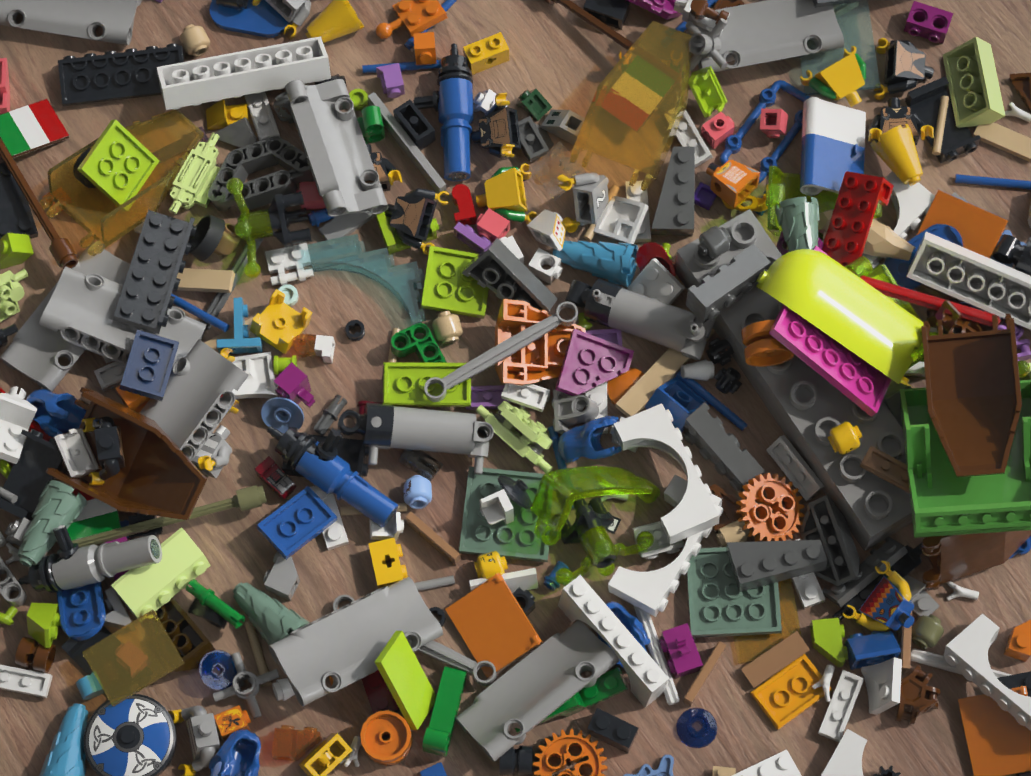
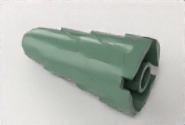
[775,197,820,252]
[17,480,87,567]
[233,582,310,645]

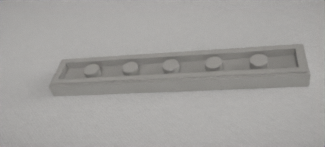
[368,92,446,197]

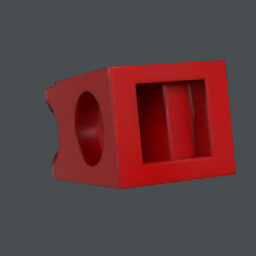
[452,184,477,226]

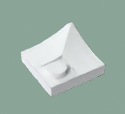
[594,196,649,244]
[232,352,277,399]
[861,658,902,715]

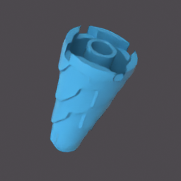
[553,240,638,287]
[39,703,89,776]

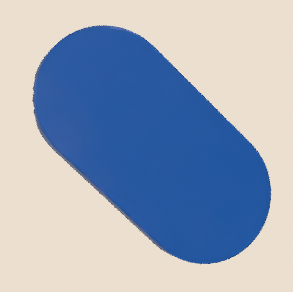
[209,0,290,38]
[883,224,963,290]
[57,582,106,640]

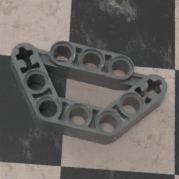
[208,136,314,212]

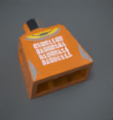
[706,160,760,208]

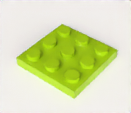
[77,119,159,210]
[420,246,489,319]

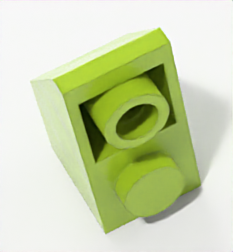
[0,233,34,270]
[26,603,61,648]
[810,618,848,667]

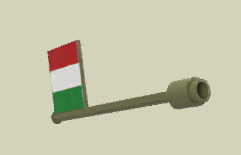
[67,485,267,548]

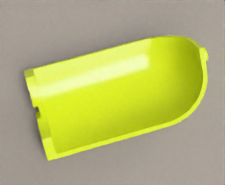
[756,249,923,384]

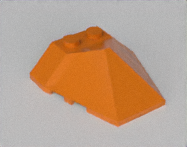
[495,299,585,386]

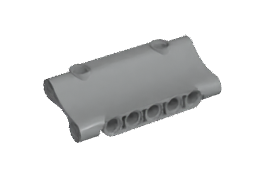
[0,0,142,45]
[688,0,844,72]
[285,79,388,217]
[0,242,130,392]
[39,267,207,368]
[140,339,249,461]
[269,577,443,706]
[455,620,619,762]

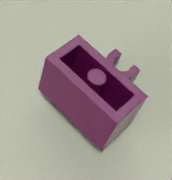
[273,362,315,408]
[659,623,703,679]

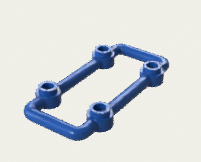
[720,80,810,184]

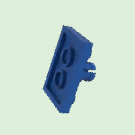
[257,486,337,560]

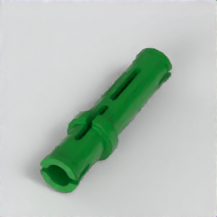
[186,579,245,629]

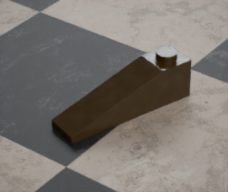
[151,597,218,672]

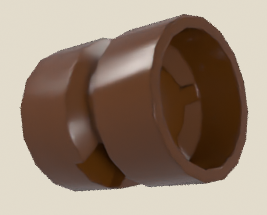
[15,637,56,673]

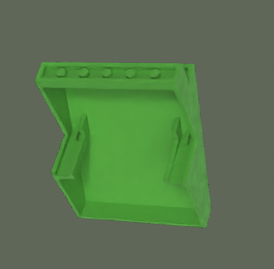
[900,380,1031,538]

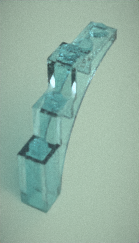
[307,234,426,325]

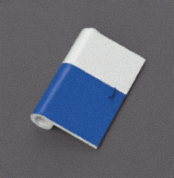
[800,97,866,196]

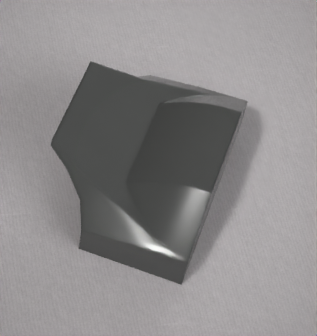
[518,116,554,162]

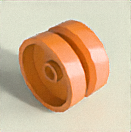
[741,320,794,367]
[360,710,413,766]

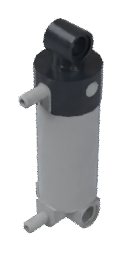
[565,279,715,360]
[337,403,494,475]

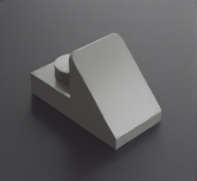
[904,575,940,617]
[104,587,136,632]

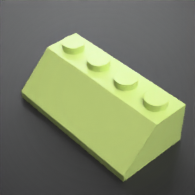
[942,37,1005,128]
[111,527,211,623]

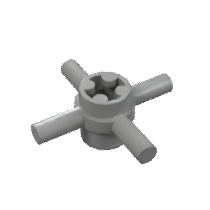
[685,18,728,71]
[213,652,280,719]

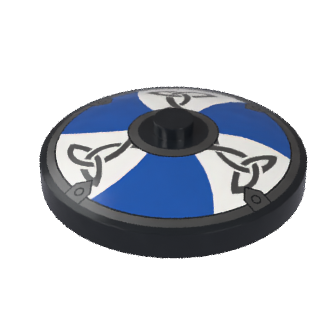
[84,694,177,776]

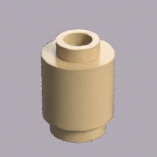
[716,521,749,547]

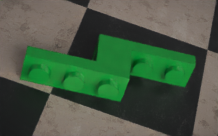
[515,668,628,733]

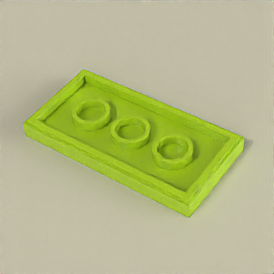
[383,362,471,407]
[375,631,437,730]

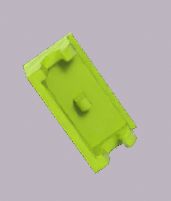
[688,66,728,118]

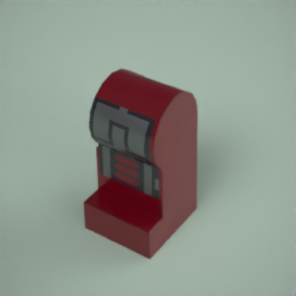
[255,456,297,500]

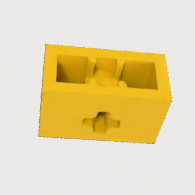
[463,32,510,75]
[368,538,408,589]
[299,733,352,776]

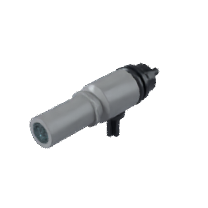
[18,525,162,593]

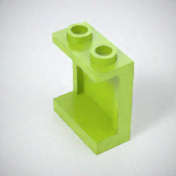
[375,212,439,255]

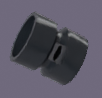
[499,745,533,776]

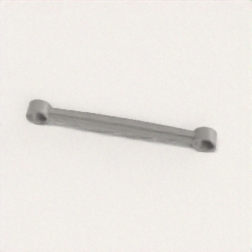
[424,301,578,402]
[333,595,497,686]

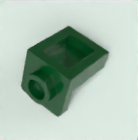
[516,89,552,122]

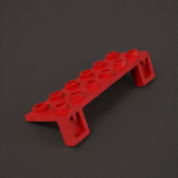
[822,171,894,275]

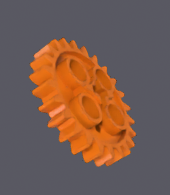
[736,473,805,542]
[533,729,608,776]

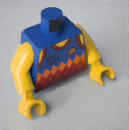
[842,560,914,631]

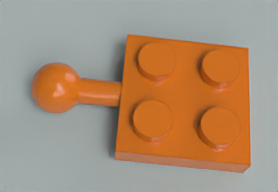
[376,0,448,39]

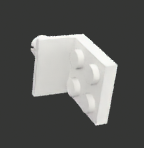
[0,386,37,464]

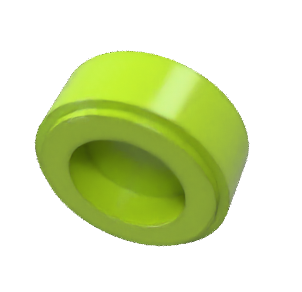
[349,89,368,111]

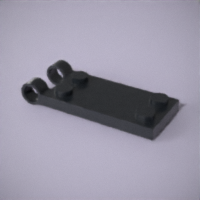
[0,157,38,239]

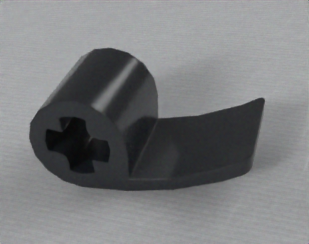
[188,597,235,629]

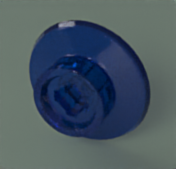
[199,650,237,690]
[676,708,717,748]

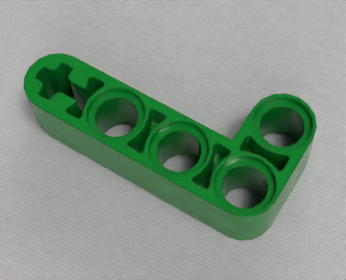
[357,106,385,144]
[391,323,447,363]
[422,666,467,757]

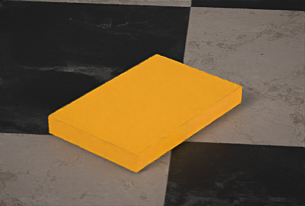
[750,654,832,730]

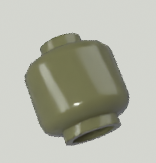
[911,614,944,649]

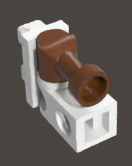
[673,0,730,36]

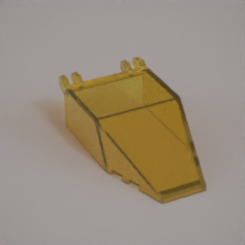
[570,21,692,191]
[39,109,204,256]

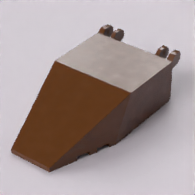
[921,314,1022,477]
[46,387,207,520]
[922,530,1031,591]

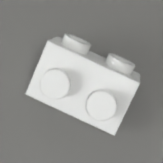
[632,521,685,559]

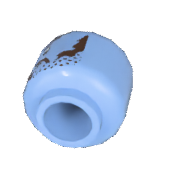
[403,475,432,509]

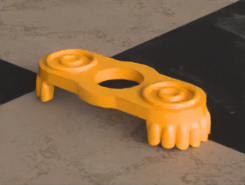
[722,194,770,212]

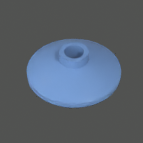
[261,397,304,434]

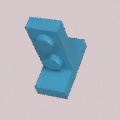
[217,297,263,354]

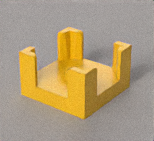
[250,289,313,354]

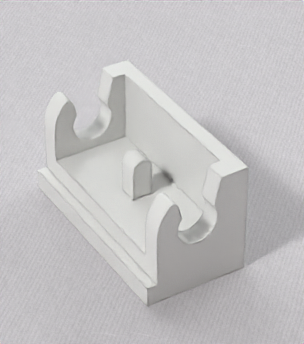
[54,429,100,478]

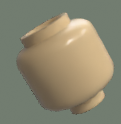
[180,24,210,57]
[432,311,463,344]

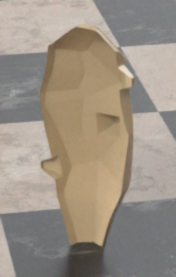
[818,209,916,261]

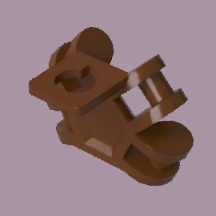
[926,299,982,335]
[893,665,941,724]

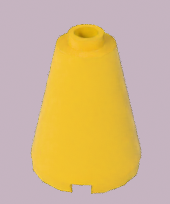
[305,0,364,43]
[870,124,923,186]

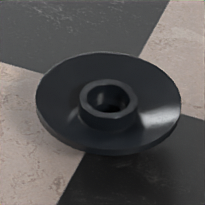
[498,475,532,509]

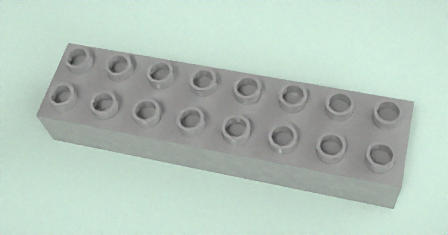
[675,209,913,551]

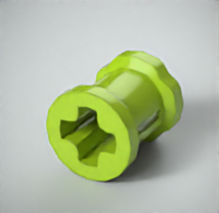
[273,355,297,375]

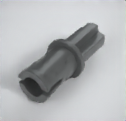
[314,395,348,435]

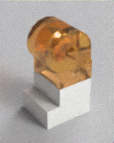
[293,334,335,363]

